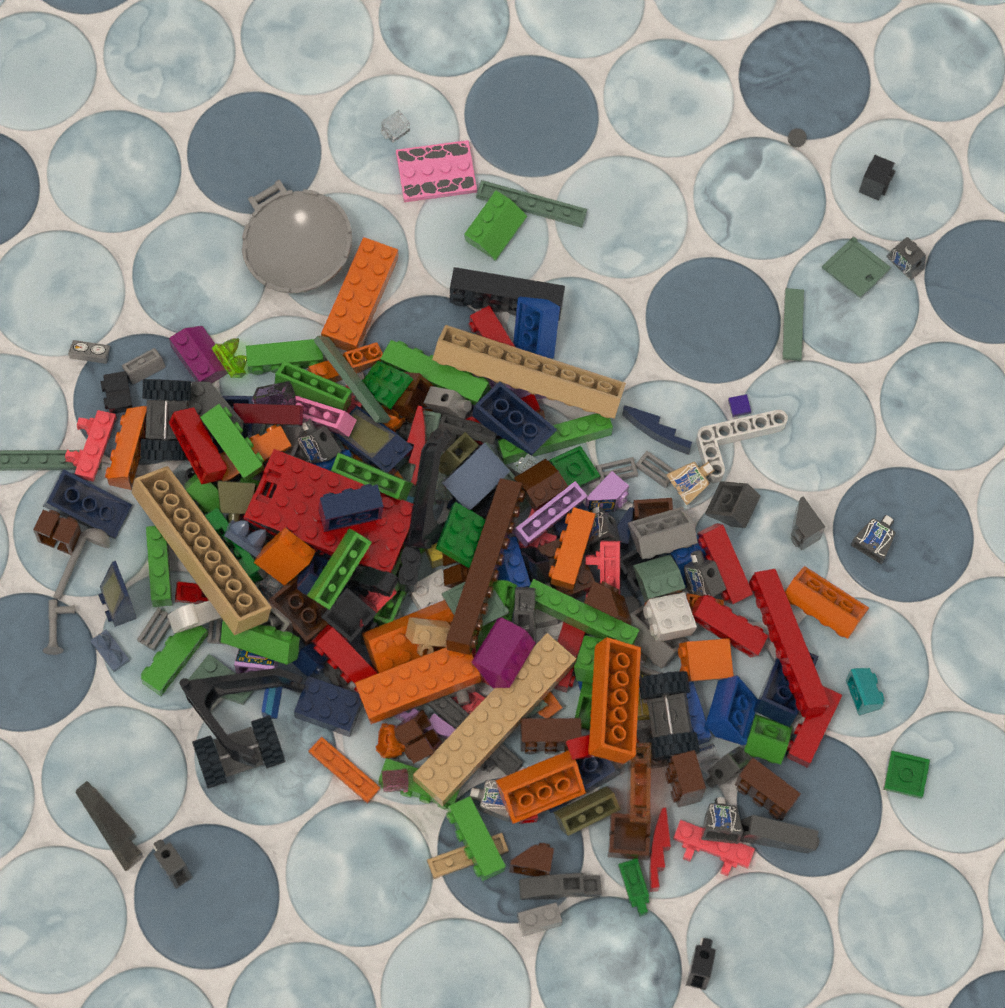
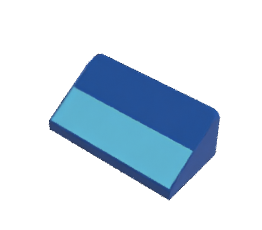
[261,687,282,719]

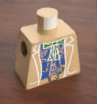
[667,461,715,505]

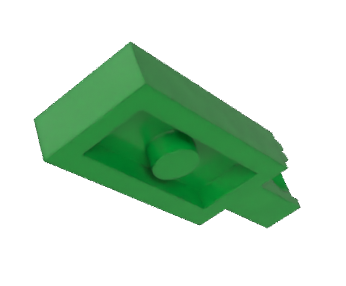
[618,859,650,917]

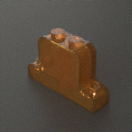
[627,742,651,823]

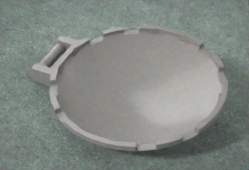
[242,180,352,293]

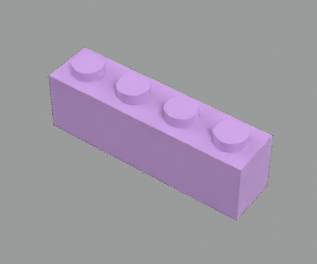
[513,481,587,547]

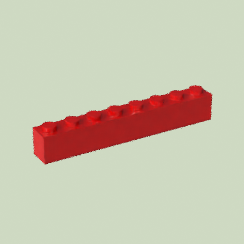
[749,569,830,717]

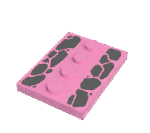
[396,140,477,202]

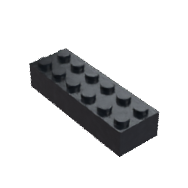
[449,267,565,321]

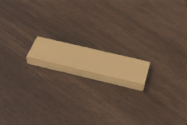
[427,833,509,879]

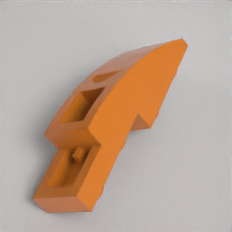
[307,342,383,382]

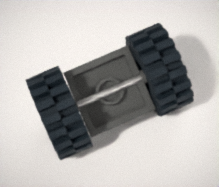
[140,379,191,461]
[639,671,700,761]
[192,715,286,789]

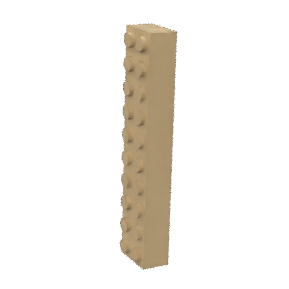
[432,325,626,419]
[131,466,272,635]
[413,633,576,807]

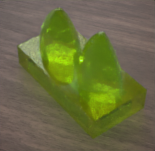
[212,338,247,378]

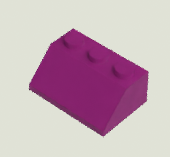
[169,326,233,384]
[472,617,536,688]

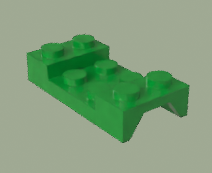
[205,507,263,585]

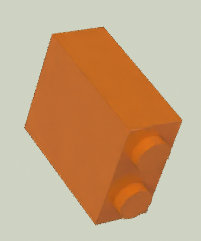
[254,528,315,586]
[678,638,733,682]

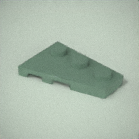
[188,654,254,705]

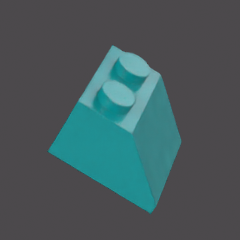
[845,668,885,716]

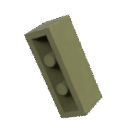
[554,786,621,836]

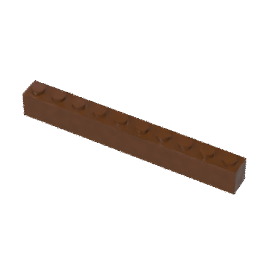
[446,478,525,655]

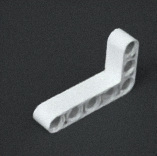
[696,410,788,483]
[167,585,256,634]

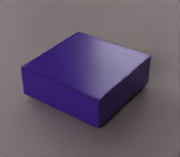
[728,394,751,417]

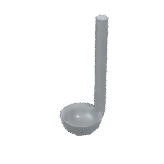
[53,528,110,600]

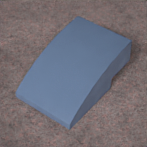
[442,442,510,510]

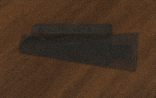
[76,781,144,871]

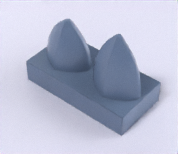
[224,520,266,557]
[90,629,129,672]

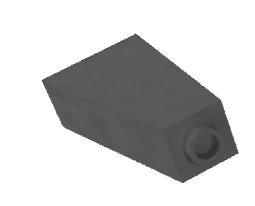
[739,815,819,853]

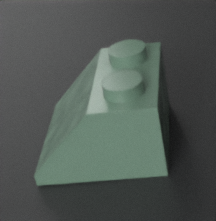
[633,555,685,603]

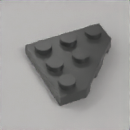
[188,382,244,439]

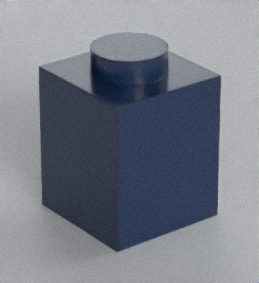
[292,644,328,677]

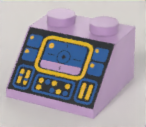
[585,471,629,513]
[234,649,278,674]

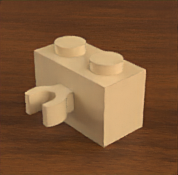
[406,617,450,656]

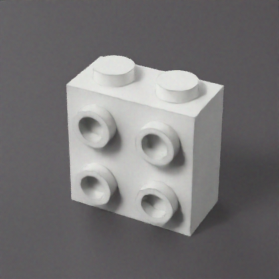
[408,569,451,610]
[643,592,697,642]

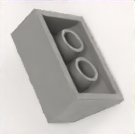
[628,507,698,559]
[630,604,689,669]

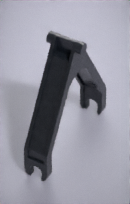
[404,428,495,549]
[179,668,306,767]

